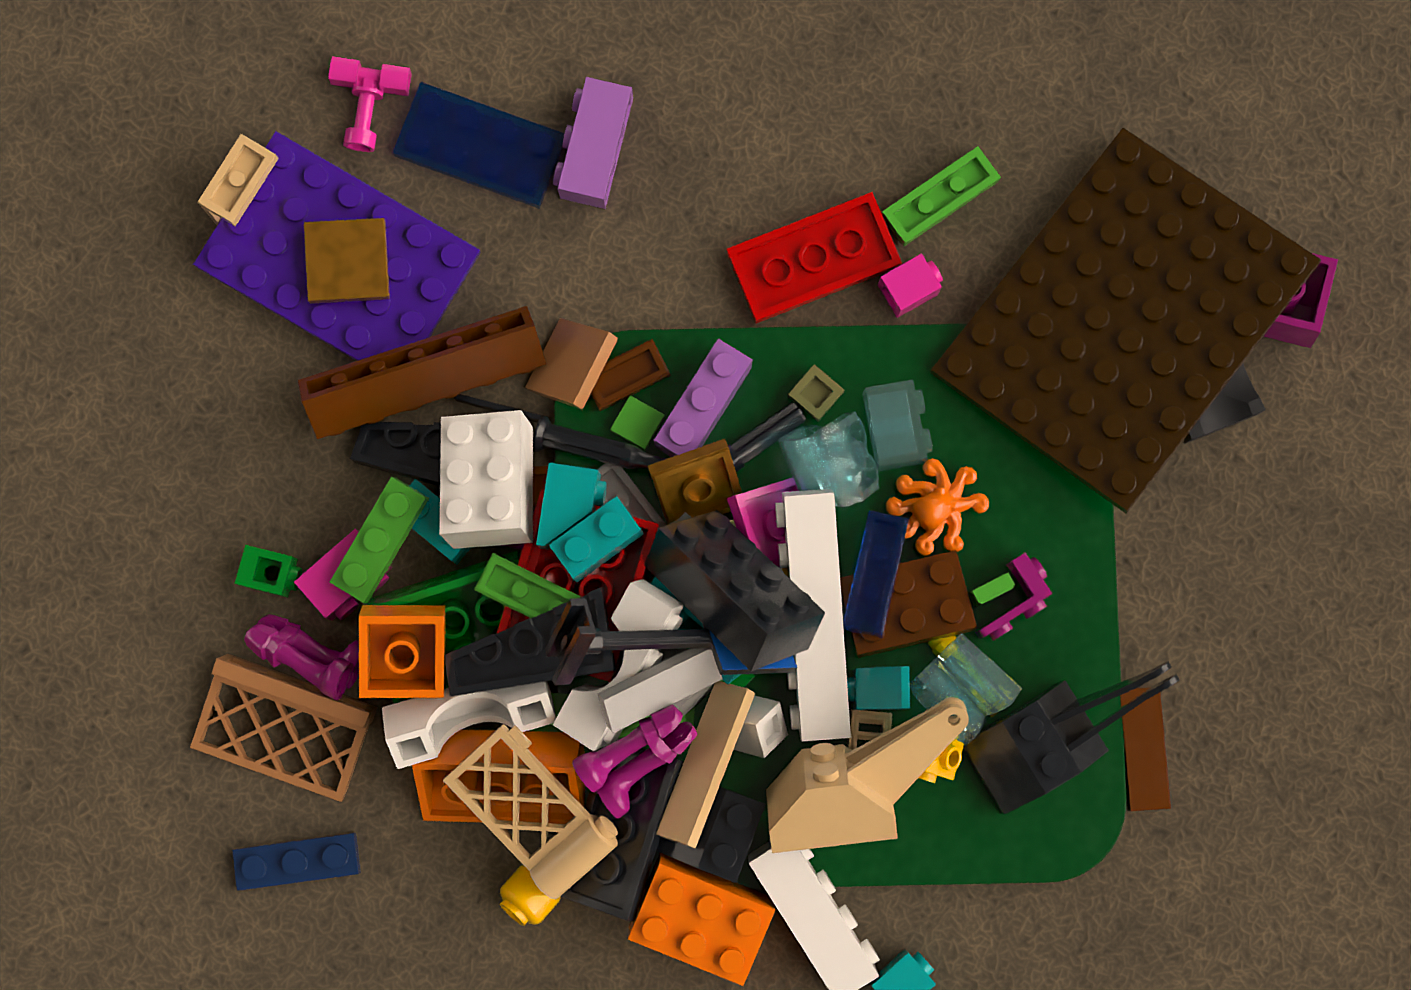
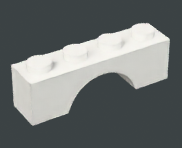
[553,579,684,751]
[382,682,556,769]

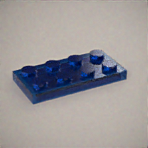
[392,82,565,209]

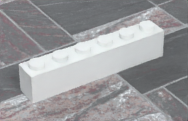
[775,489,851,742]

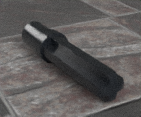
[728,402,806,472]

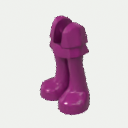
[244,614,359,700]
[572,704,698,819]

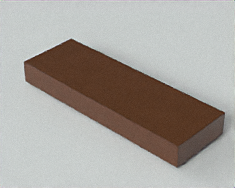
[1120,687,1171,811]

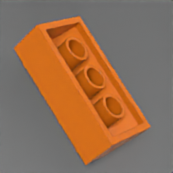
[412,730,585,824]

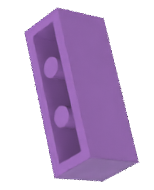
[553,77,633,209]
[654,339,753,457]

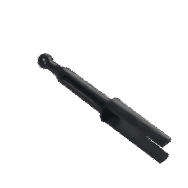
[454,394,671,469]

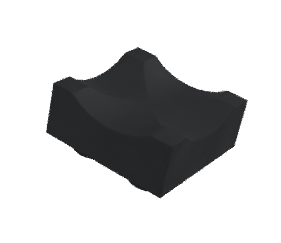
[1183,364,1265,444]

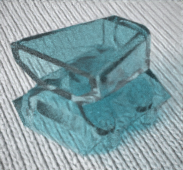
[778,411,880,507]
[910,633,1022,746]

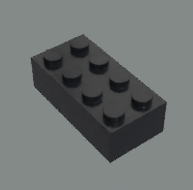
[644,510,825,672]

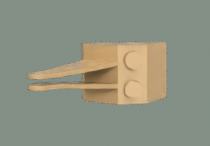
[766,697,969,853]

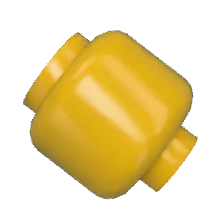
[500,865,561,926]

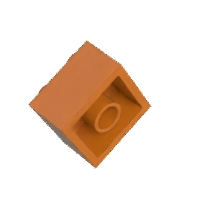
[359,605,445,698]

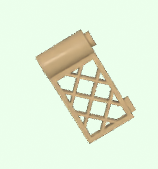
[443,724,618,900]

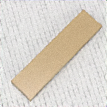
[656,681,755,848]

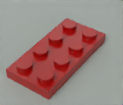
[726,192,902,324]

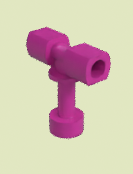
[329,56,412,152]

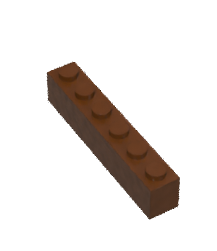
[298,306,546,439]

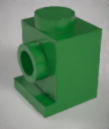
[234,545,303,598]

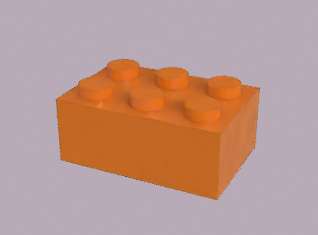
[628,853,775,986]

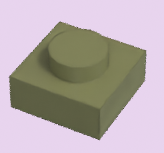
[788,364,845,422]

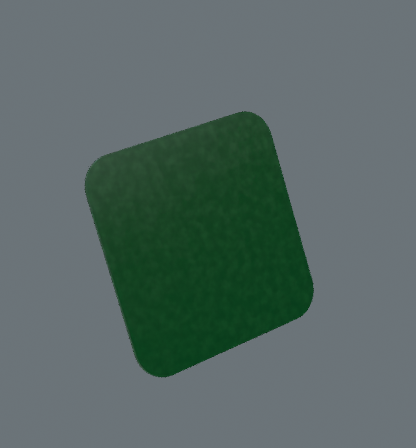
[554,324,1126,889]

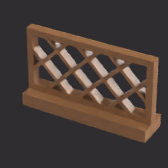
[190,654,378,802]

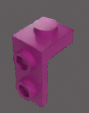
[975,552,1052,641]

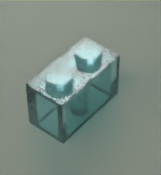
[862,380,932,472]

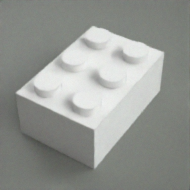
[439,410,533,549]

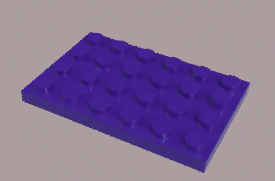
[193,131,481,361]

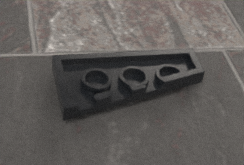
[350,422,441,486]
[444,587,616,697]

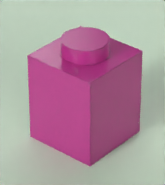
[878,253,943,318]

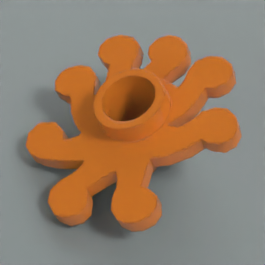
[886,458,989,556]

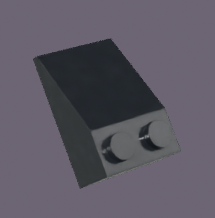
[656,786,766,883]

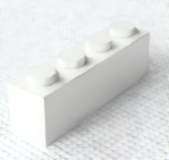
[747,841,880,990]

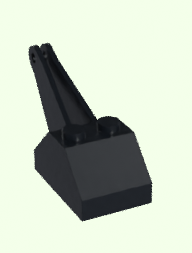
[963,661,1180,814]

